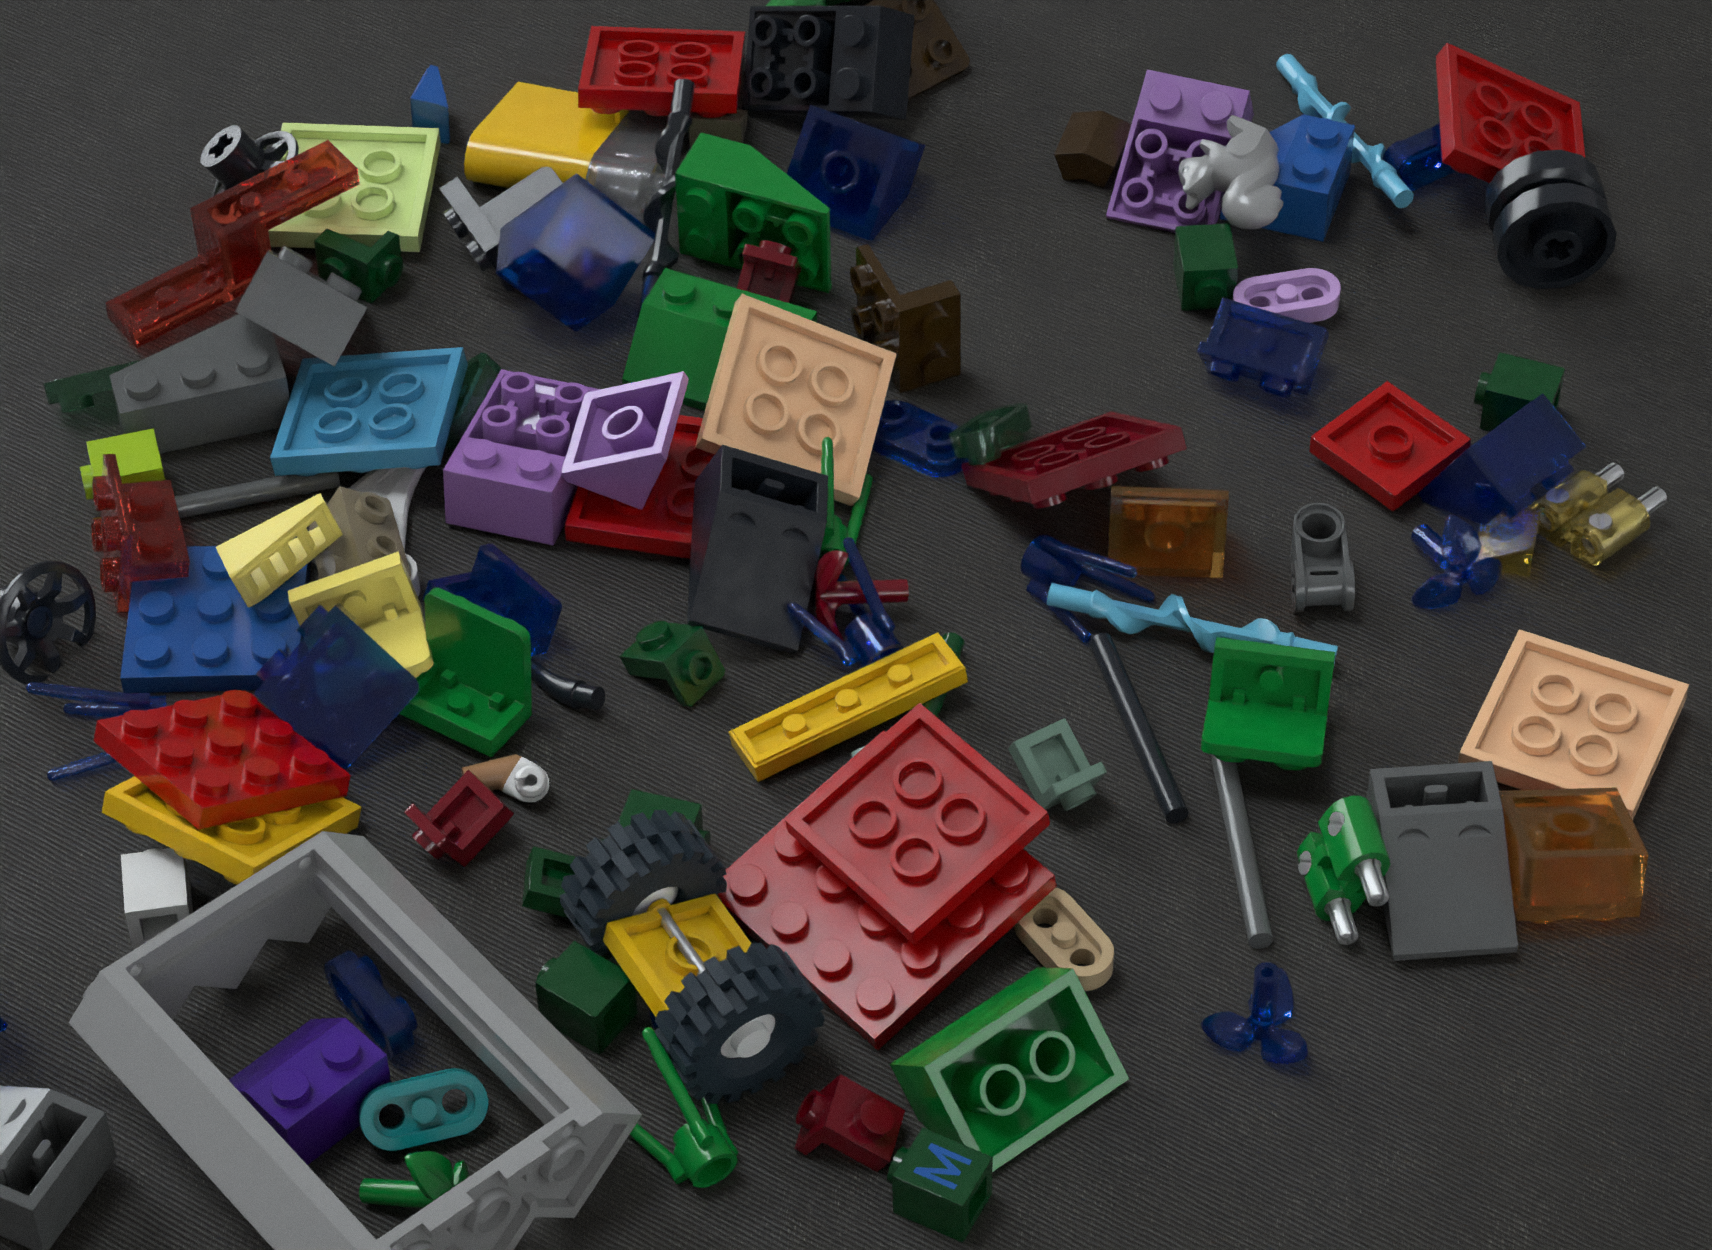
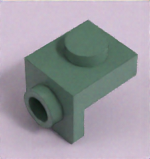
[1008,718,1107,811]

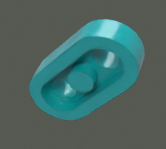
[359,1068,488,1151]

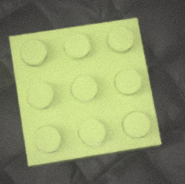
[258,123,441,252]

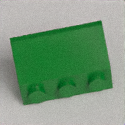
[622,268,817,411]
[890,967,1129,1172]

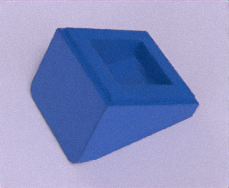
[410,65,450,144]

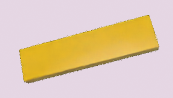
[728,632,968,782]

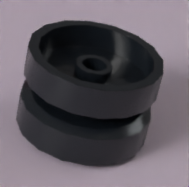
[1484,150,1617,289]

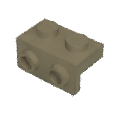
[309,486,411,580]

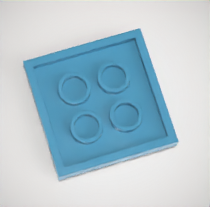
[270,347,468,476]

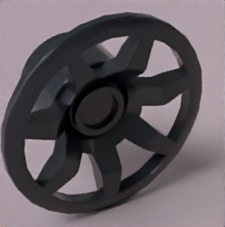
[200,125,299,224]
[0,560,96,686]

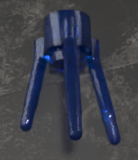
[1020,535,1155,643]
[787,537,904,668]
[26,682,168,781]

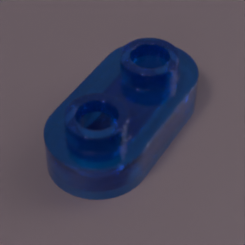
[1383,123,1455,191]
[872,400,969,477]
[324,950,418,1059]

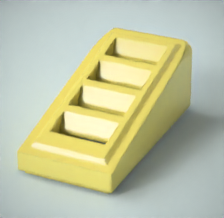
[216,493,343,608]

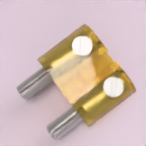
[1528,462,1667,565]

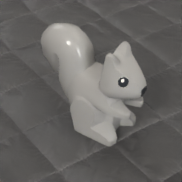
[1178,115,1284,230]

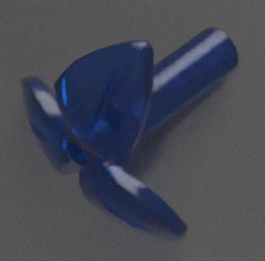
[1411,515,1503,609]
[1201,962,1309,1064]

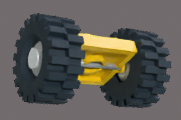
[560,810,825,1104]

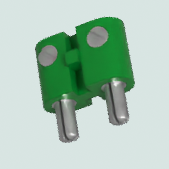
[1297,796,1391,945]

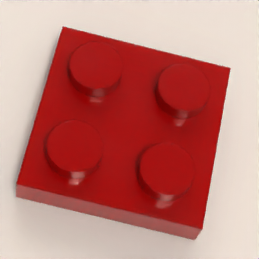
[1309,381,1471,511]

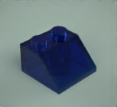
[787,105,926,241]
[496,173,655,332]
[1418,393,1586,526]

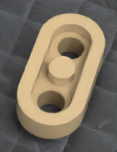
[1014,888,1114,991]

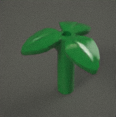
[359,1151,469,1208]

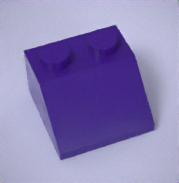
[229,1018,391,1165]

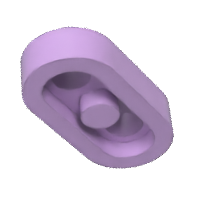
[1232,268,1341,331]

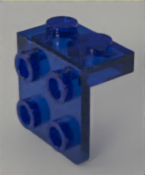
[254,602,419,769]

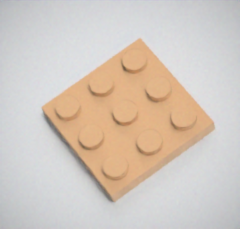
[695,294,896,507]
[1458,629,1689,826]

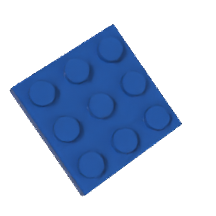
[120,546,311,693]

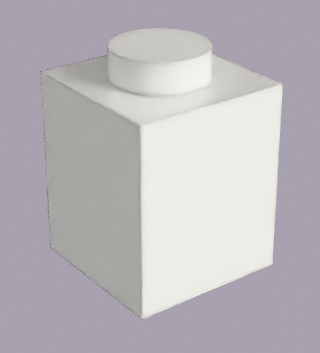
[121,848,193,950]

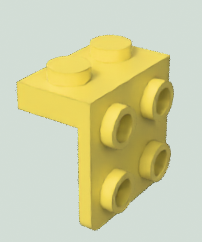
[288,551,434,706]

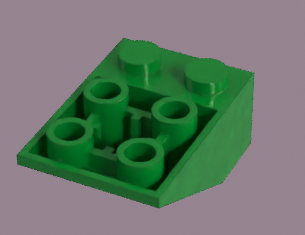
[675,133,832,293]

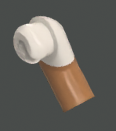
[461,754,549,802]

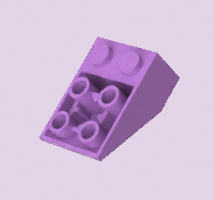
[1106,69,1254,233]
[443,369,601,545]

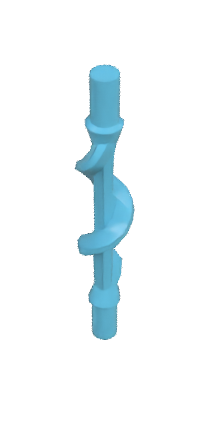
[1276,54,1414,208]
[1047,583,1338,668]

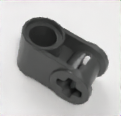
[1289,502,1355,612]

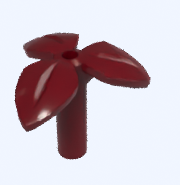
[813,550,909,649]

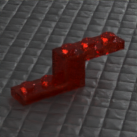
[105,140,360,348]

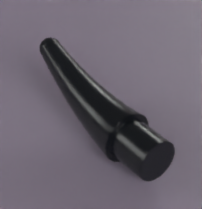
[531,658,605,710]

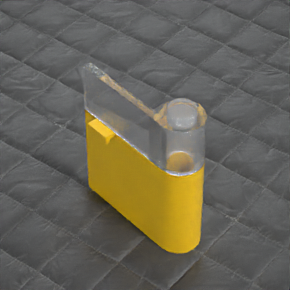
[464,82,689,214]

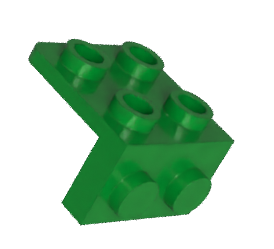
[393,587,532,758]
[1201,637,1335,770]

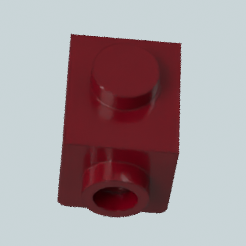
[737,240,801,304]
[404,770,515,867]
[794,1074,905,1172]

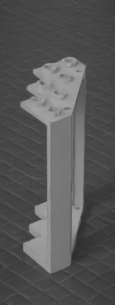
[68,831,642,1250]

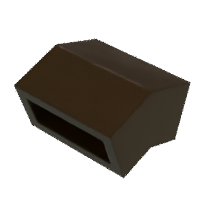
[1054,111,1131,188]

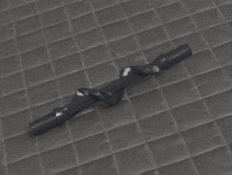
[638,79,695,317]

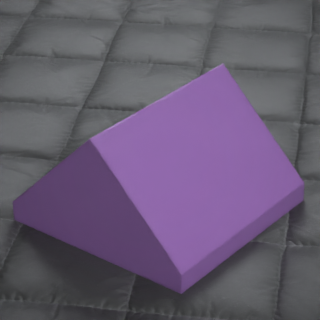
[561,371,689,510]

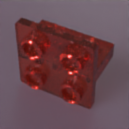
[91,454,190,613]

